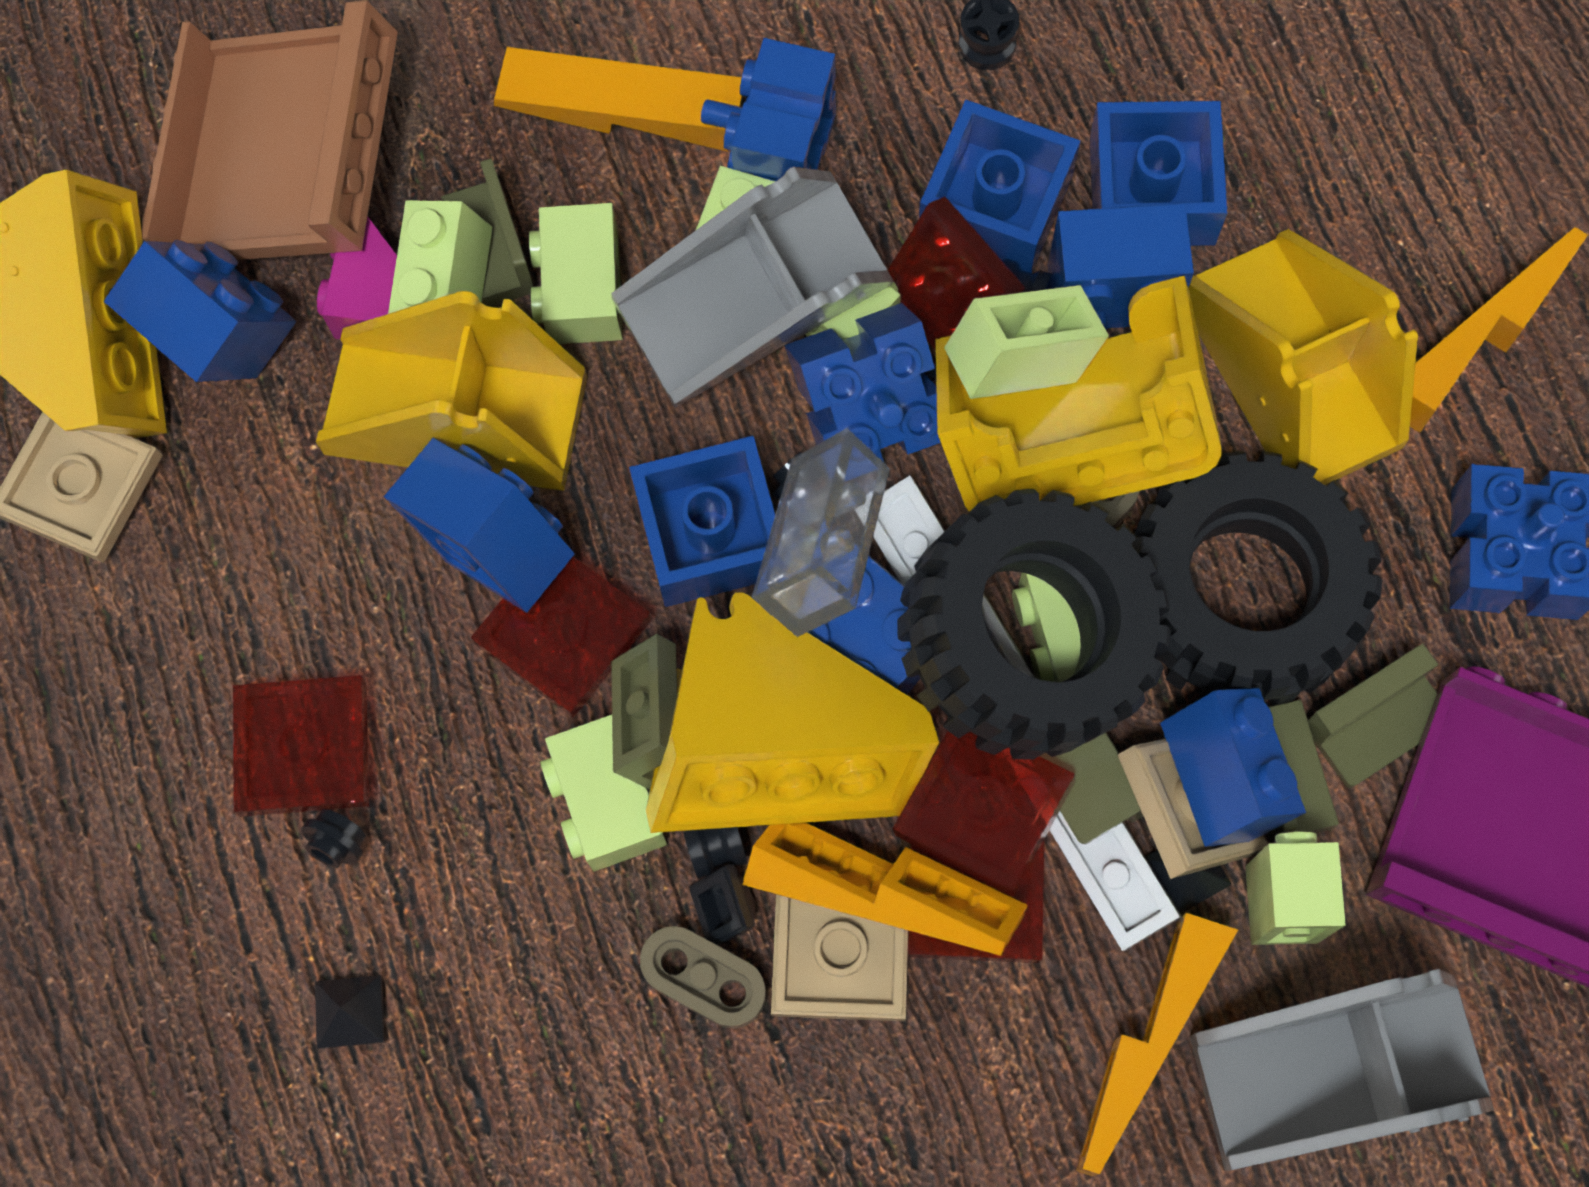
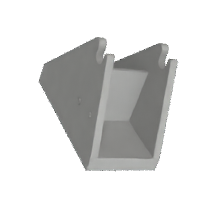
[611,166,894,408]
[1189,969,1494,1171]

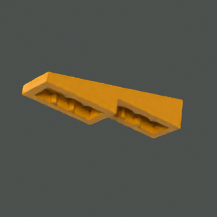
[494,47,742,152]
[1410,227,1588,433]
[742,823,1028,956]
[1076,913,1238,1176]

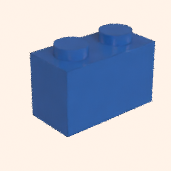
[1160,688,1307,847]

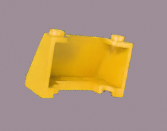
[935,275,1221,512]

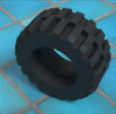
[1131,451,1383,706]
[897,489,1171,760]

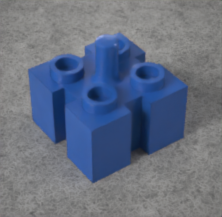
[701,38,836,181]
[784,303,941,481]
[1449,464,1589,620]

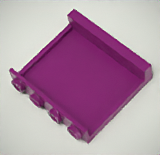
[1365,667,1589,988]

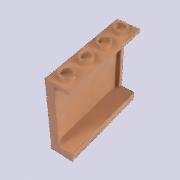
[141,0,398,260]

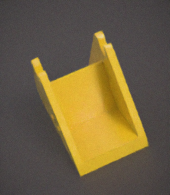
[0,169,167,439]
[1188,229,1418,485]
[316,291,588,491]
[646,592,939,833]

